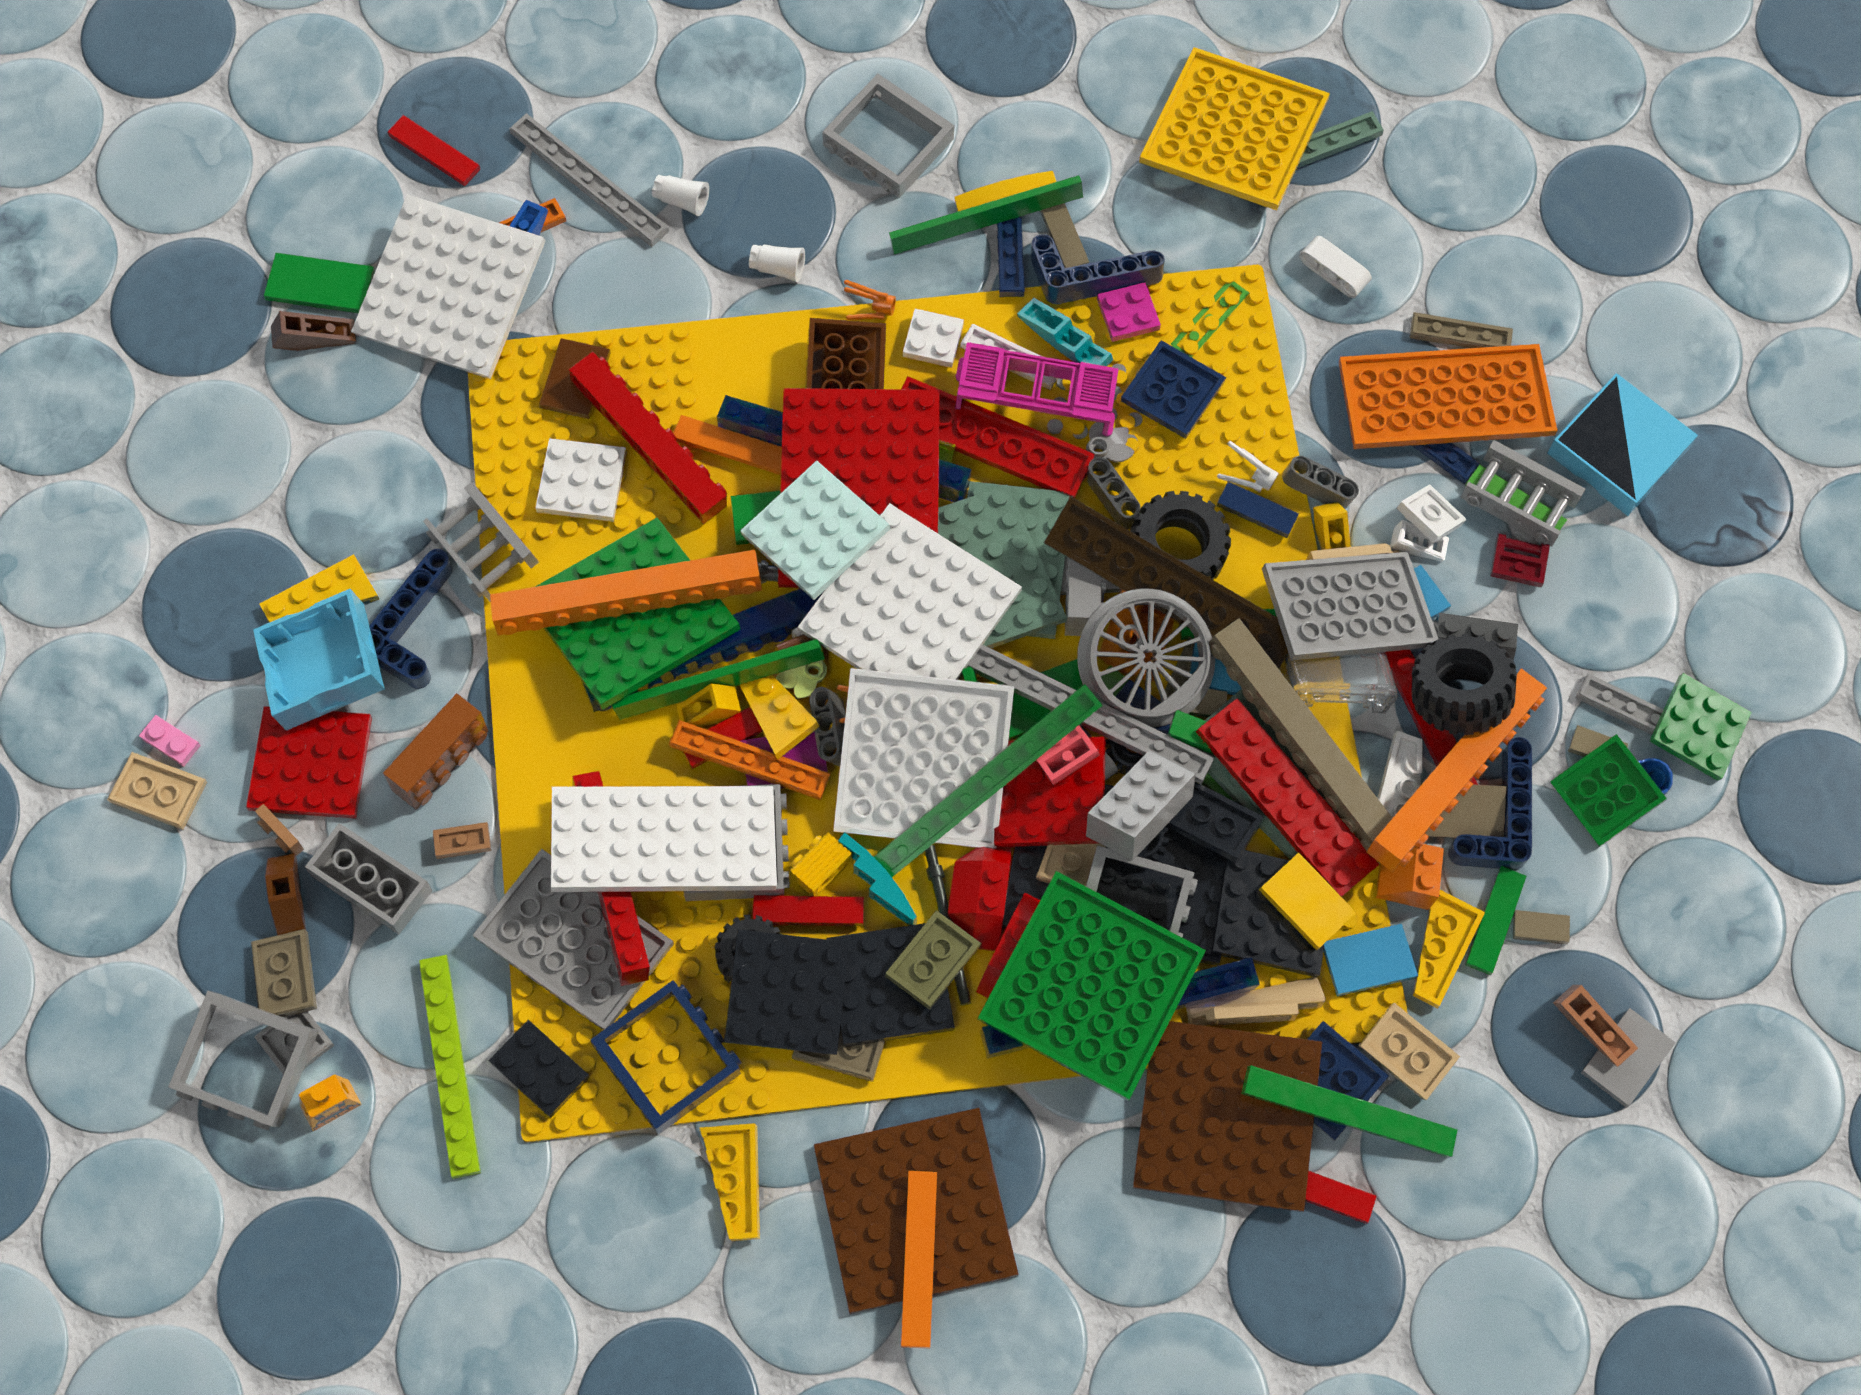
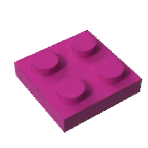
[1097,283,1161,342]

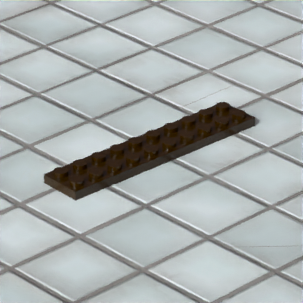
[1043,496,1288,669]

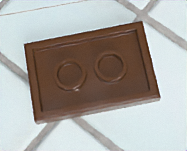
[539,338,611,419]

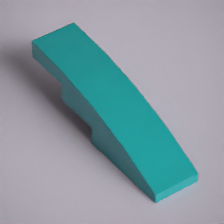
[1017,298,1113,366]
[838,832,917,926]

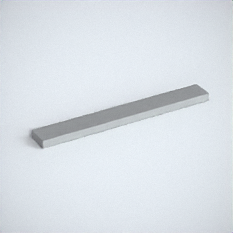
[509,113,669,247]

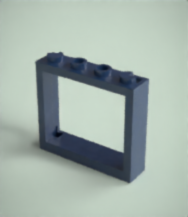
[590,980,741,1135]

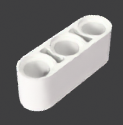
[1300,236,1372,298]

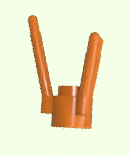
[844,280,896,320]

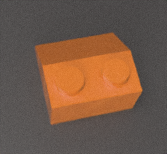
[1376,844,1444,910]

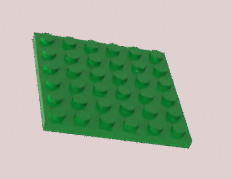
[535,518,740,710]
[977,871,1206,1101]

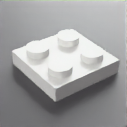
[903,309,964,368]
[1397,484,1466,543]

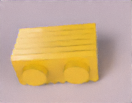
[790,832,852,896]

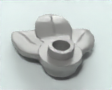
[1086,422,1134,462]

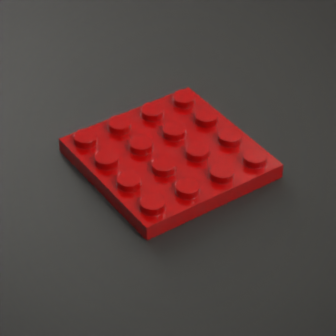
[246,706,372,819]
[994,737,1106,847]

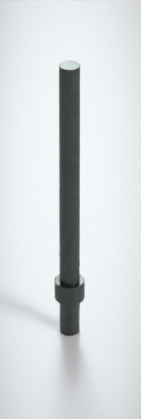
[925,845,971,1006]

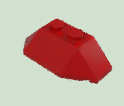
[947,847,1012,952]
[976,893,1040,998]

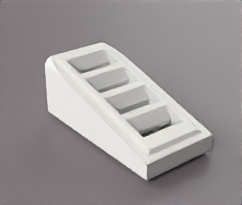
[1390,520,1449,562]

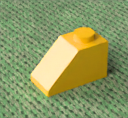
[1313,502,1351,550]
[677,683,741,727]

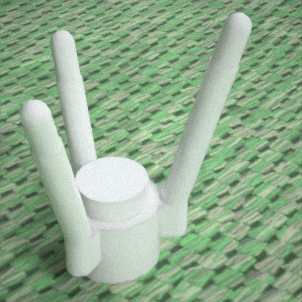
[1217,441,1279,493]

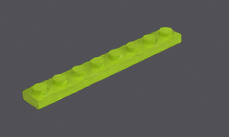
[419,955,481,1179]

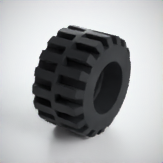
[715,915,781,983]

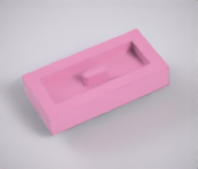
[139,715,201,767]

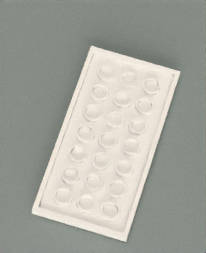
[551,786,777,892]

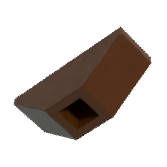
[265,853,306,935]

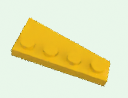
[259,554,380,622]
[739,655,819,760]
[1412,890,1485,1009]
[700,1123,760,1241]

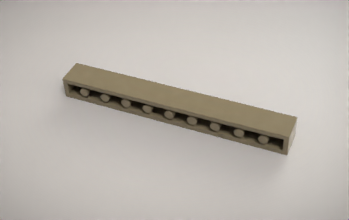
[1209,618,1392,855]

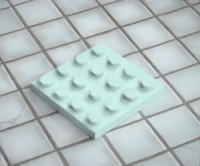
[741,461,891,600]

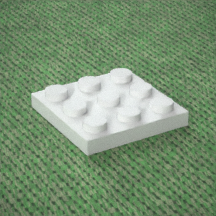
[536,438,627,522]

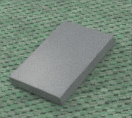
[1581,1008,1676,1108]

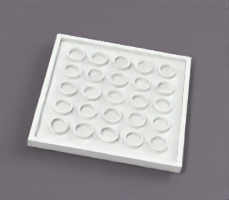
[351,194,546,379]
[798,503,1022,680]
[833,668,1014,848]

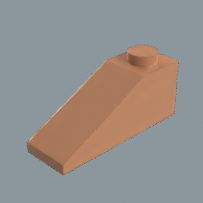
[1553,985,1638,1067]

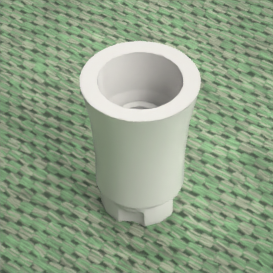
[652,175,709,216]
[749,244,805,283]

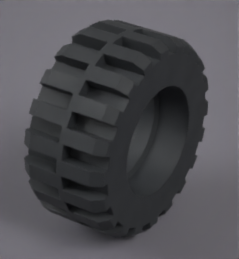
[1130,491,1231,580]
[1412,634,1517,735]

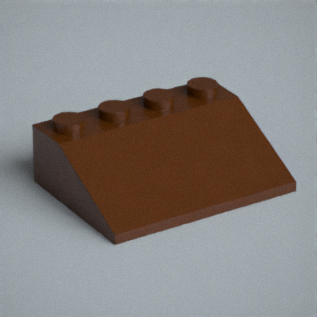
[805,318,886,389]

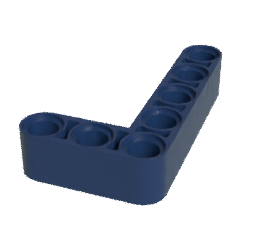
[1031,234,1165,304]
[369,549,452,689]
[1448,737,1532,870]

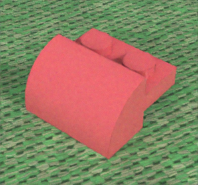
[1036,725,1100,785]

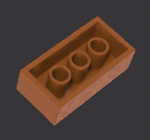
[383,693,488,810]

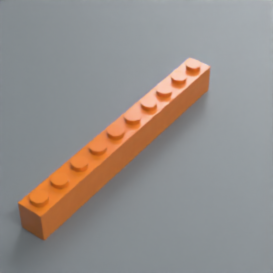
[490,550,762,636]
[1367,668,1547,872]

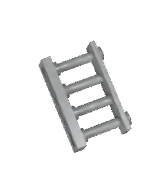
[1461,440,1586,547]
[423,482,539,602]

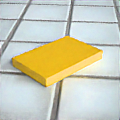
[1259,852,1356,950]

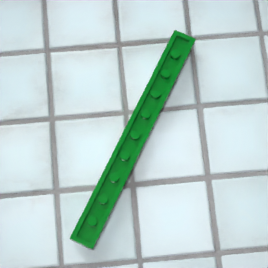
[873,684,1103,877]

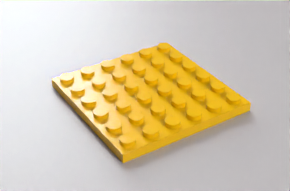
[1139,47,1330,211]

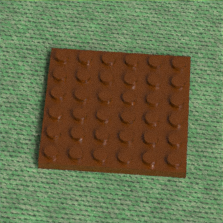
[1133,1021,1322,1212]
[814,1108,1019,1314]

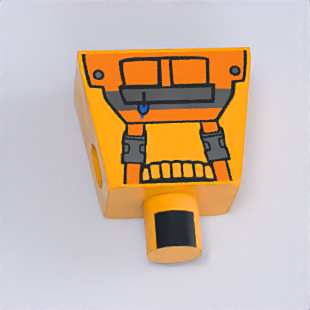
[298,1074,362,1131]

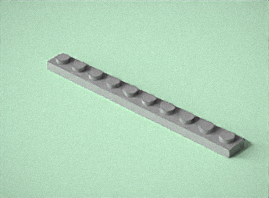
[966,645,1214,784]

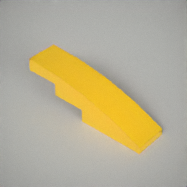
[954,171,1057,211]

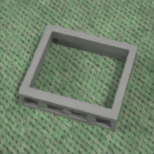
[823,73,955,198]
[684,784,789,901]
[1086,845,1198,937]
[168,991,319,1130]

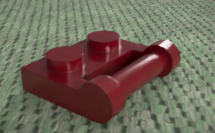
[1490,533,1550,588]

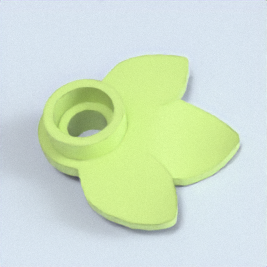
[776,660,827,699]

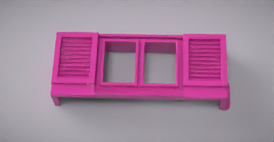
[955,342,1118,436]

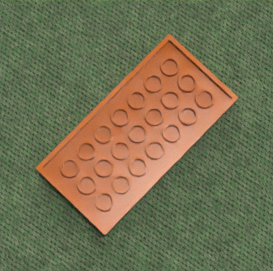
[1339,344,1558,449]

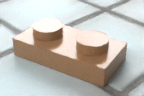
[255,804,304,856]
[433,822,492,859]

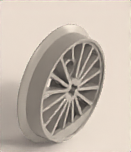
[1078,589,1215,727]

